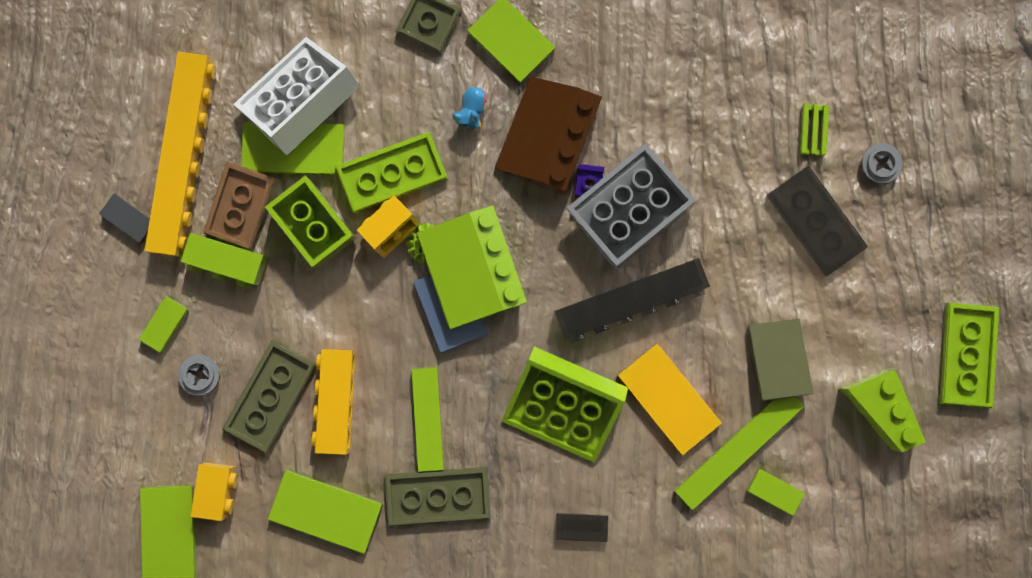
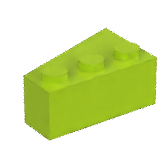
[839,370,926,452]

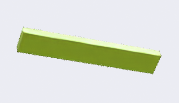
[674,397,805,510]

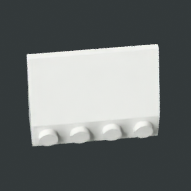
[233,37,360,155]

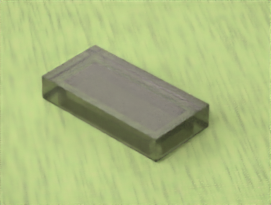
[556,513,608,542]

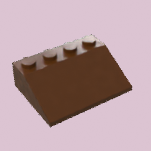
[494,76,602,196]

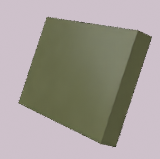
[748,318,814,401]

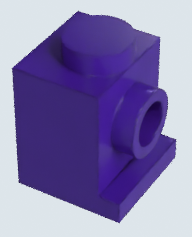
[574,164,604,198]

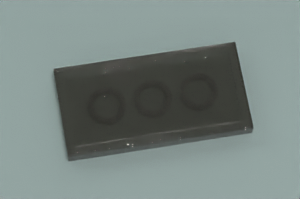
[766,165,868,277]

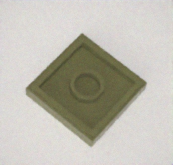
[396,0,462,54]

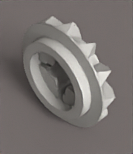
[861,143,903,184]
[178,354,221,395]

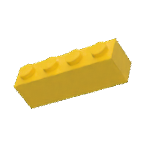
[311,349,356,455]

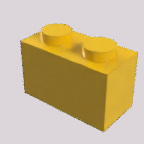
[357,195,420,258]
[190,462,238,521]

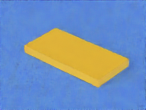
[617,343,722,456]

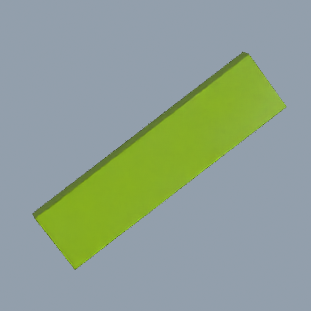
[412,367,444,472]

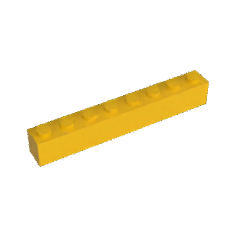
[145,51,216,258]

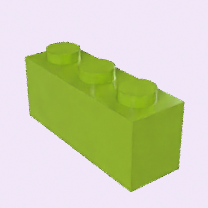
[180,233,269,289]

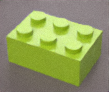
[265,175,357,270]

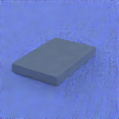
[413,275,488,353]

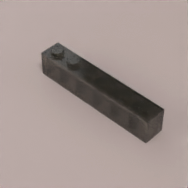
[554,258,710,343]

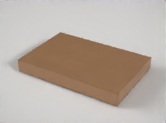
[203,161,276,250]

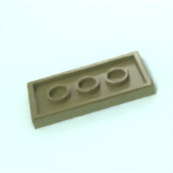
[222,340,316,454]
[385,466,491,527]

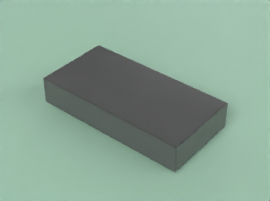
[99,193,150,244]

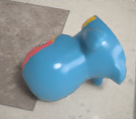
[452,87,487,128]

